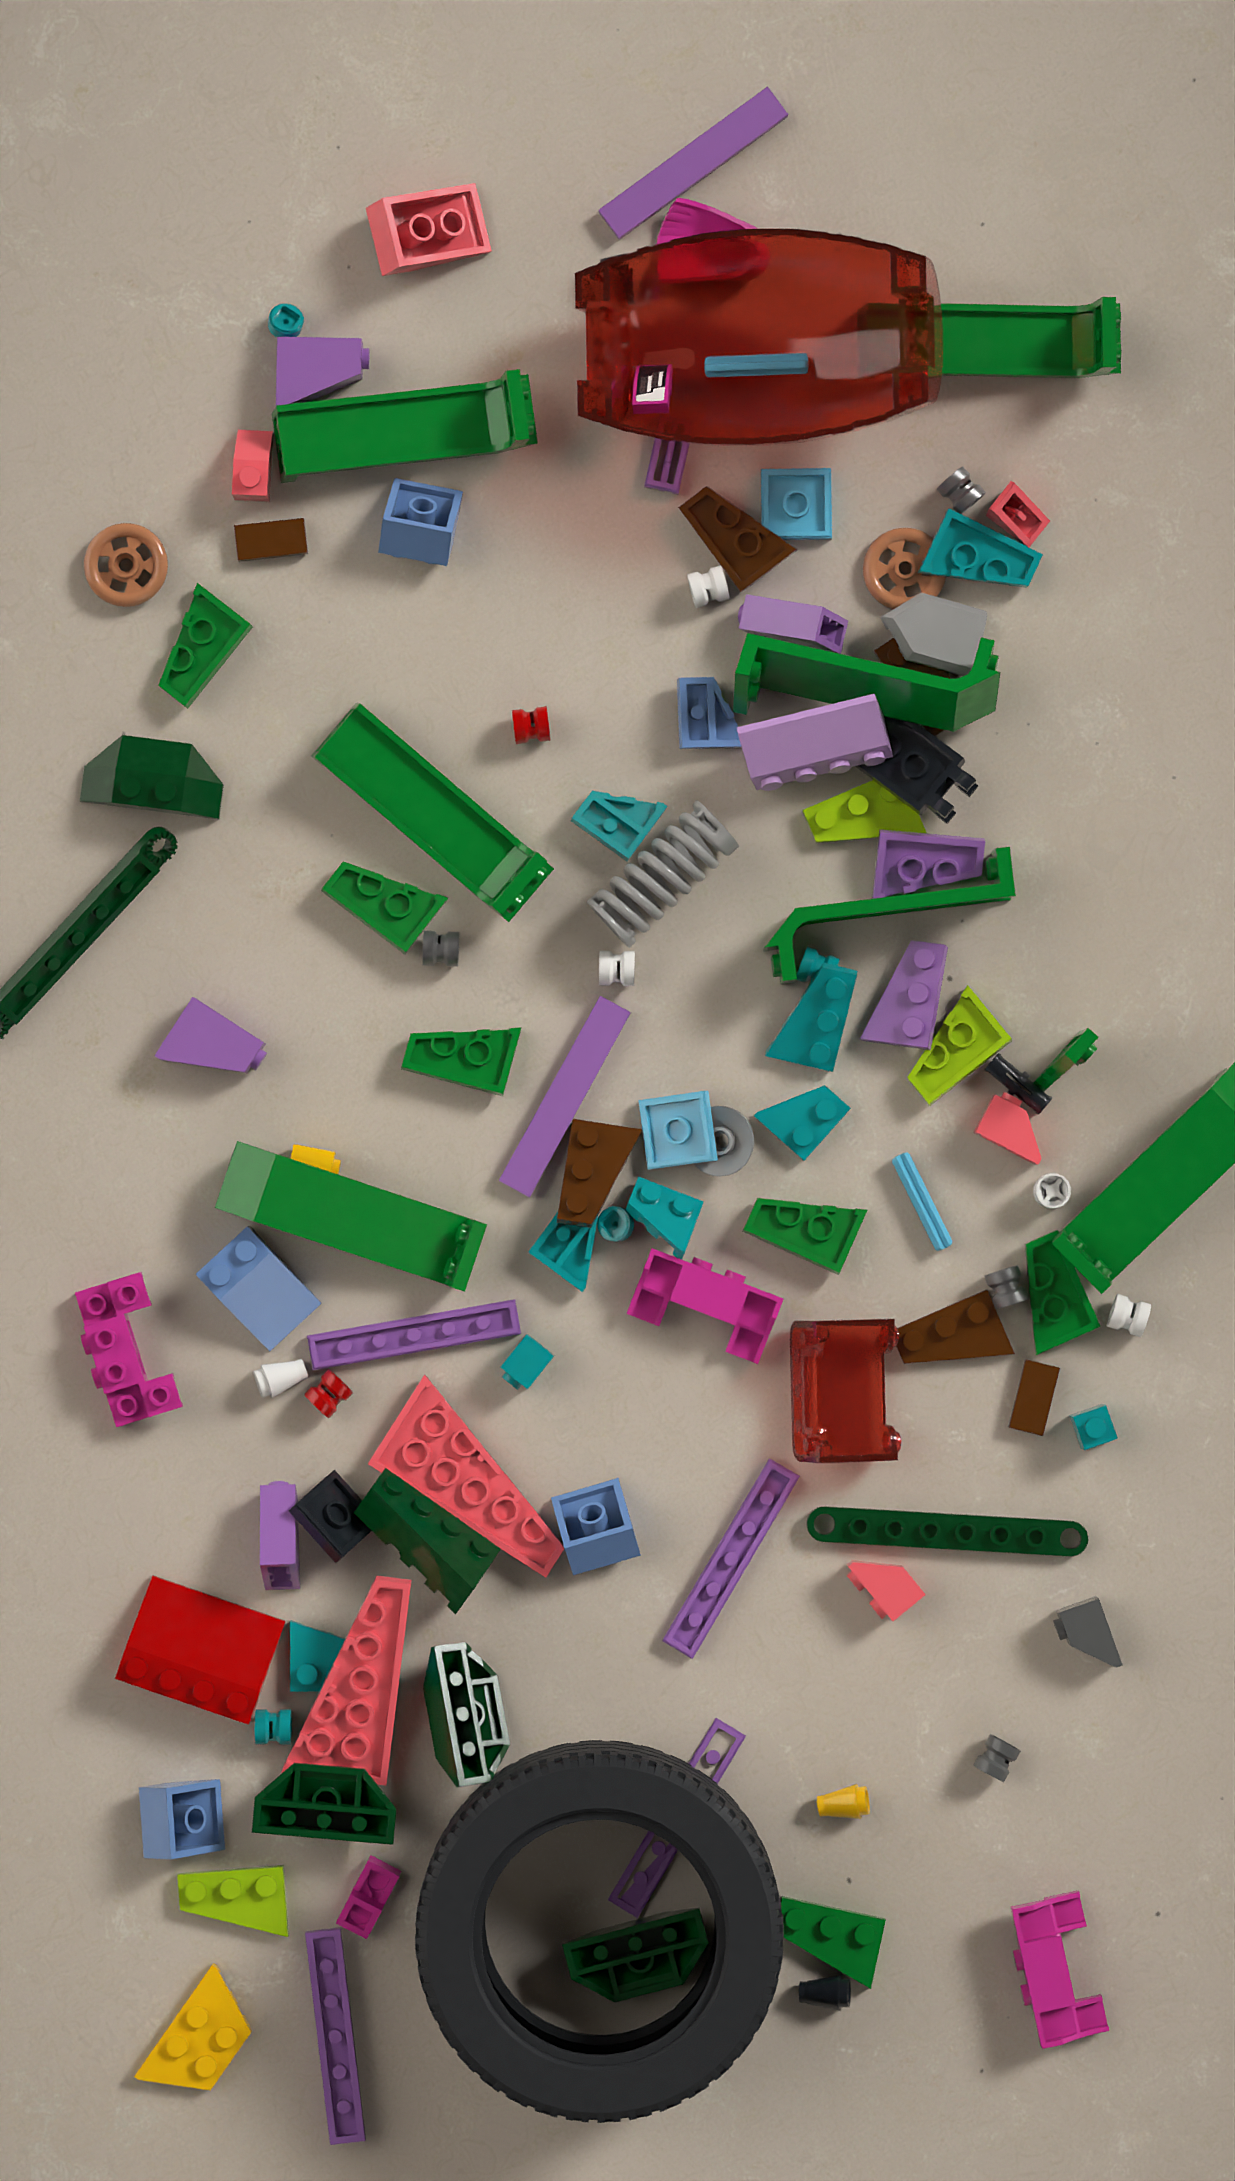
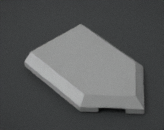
[880,593,987,676]

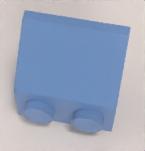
[378,478,463,566]
[551,1478,641,1575]
[139,1779,225,1860]

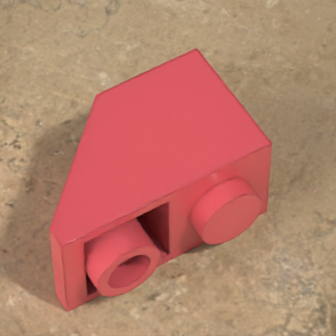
[846,1560,926,1621]

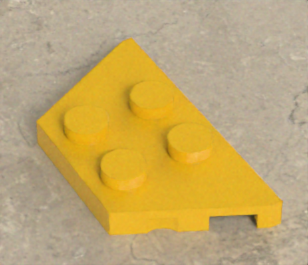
[134,1963,252,2091]

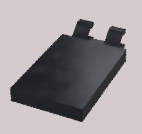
[855,716,979,824]

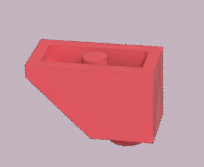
[232,430,273,502]
[973,1092,1042,1165]

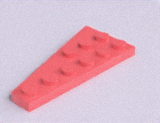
[368,1375,564,1578]
[281,1576,412,1786]

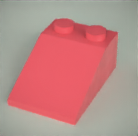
[366,183,492,276]

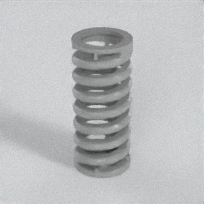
[587,800,739,948]

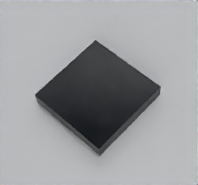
[289,1469,371,1563]

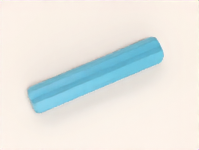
[704,353,809,378]
[892,1152,952,1251]

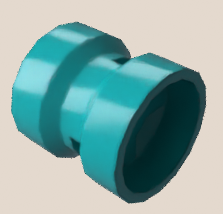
[796,946,840,983]
[255,1709,292,1745]

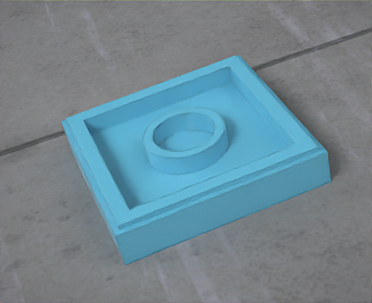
[761,468,832,540]
[638,1091,718,1170]

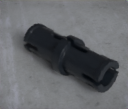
[984,1053,1052,1115]

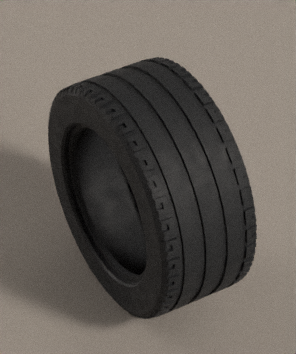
[415,1740,784,2123]

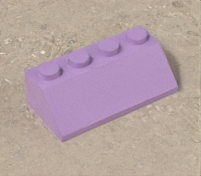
[737,694,893,791]

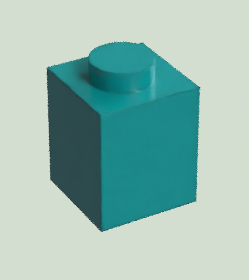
[500,1334,555,1390]
[1069,1404,1118,1450]

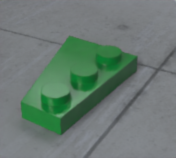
[1025,1230,1101,1355]

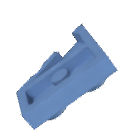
[677,677,742,749]

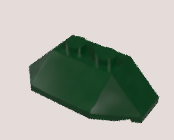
[80,735,224,819]
[423,1642,510,1788]
[252,1762,397,1845]
[562,1907,709,2003]

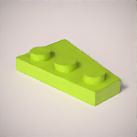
[802,780,927,843]
[907,985,1012,1106]
[177,1865,289,1937]

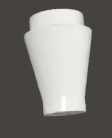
[253,1359,308,1398]

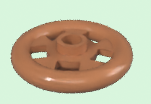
[84,523,168,607]
[863,528,946,609]

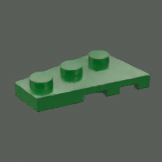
[158,583,253,709]
[321,861,448,954]
[401,1027,522,1096]
[1033,1028,1099,1091]
[742,1198,868,1275]
[781,1896,886,1989]

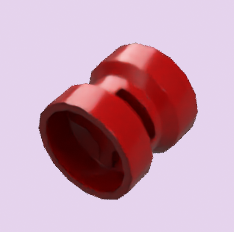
[512,706,551,745]
[304,1369,353,1418]

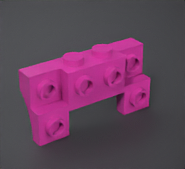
[626,1248,784,1364]
[75,1272,183,1427]
[1011,1890,1109,2049]

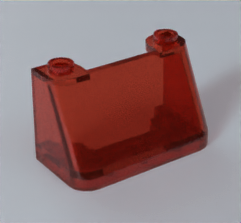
[790,1318,901,1463]

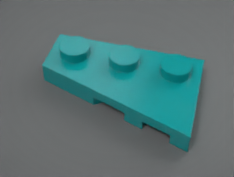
[918,508,1043,588]
[765,963,858,1072]
[290,1620,345,1692]

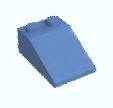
[196,1226,322,1351]

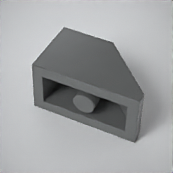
[1053,1596,1123,1668]

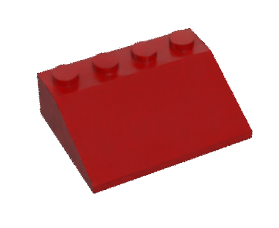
[115,1575,286,1725]

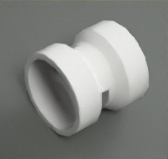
[687,565,730,608]
[599,951,635,986]
[1033,1173,1071,1208]
[1107,1294,1151,1337]

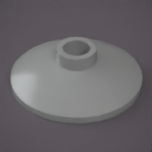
[694,1106,754,1176]

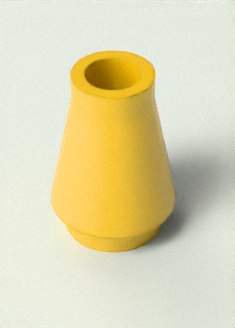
[817,1784,870,1819]

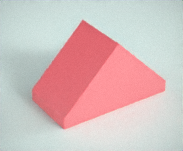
[986,481,1050,547]

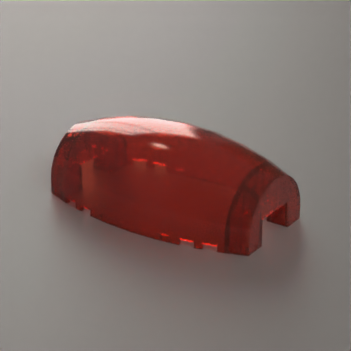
[575,229,943,447]

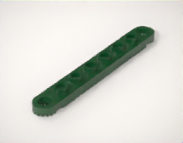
[0,827,178,1039]
[806,1506,1088,1556]

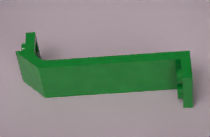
[858,297,1122,380]
[271,369,538,483]
[733,633,1001,732]
[311,703,554,922]
[763,846,1016,984]
[1052,1062,1235,1294]
[215,1141,487,1292]

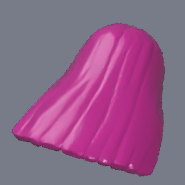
[656,198,771,282]

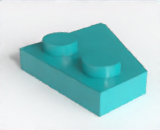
[571,790,667,862]
[754,1085,851,1161]
[625,1176,704,1259]
[528,1212,598,1292]

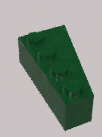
[354,1468,501,1615]

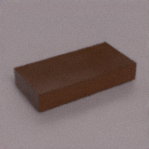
[234,518,308,562]
[1008,1359,1060,1436]

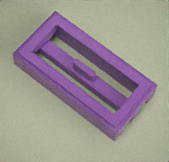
[644,417,693,495]

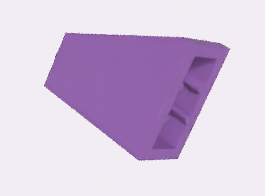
[276,337,370,405]
[738,594,848,654]
[154,997,267,1073]
[260,1481,300,1590]

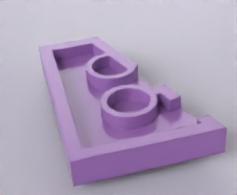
[872,829,985,899]
[860,940,948,1050]

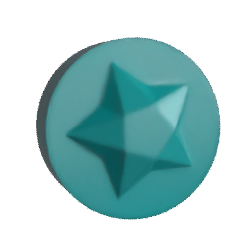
[268,304,304,337]
[597,1206,634,1242]

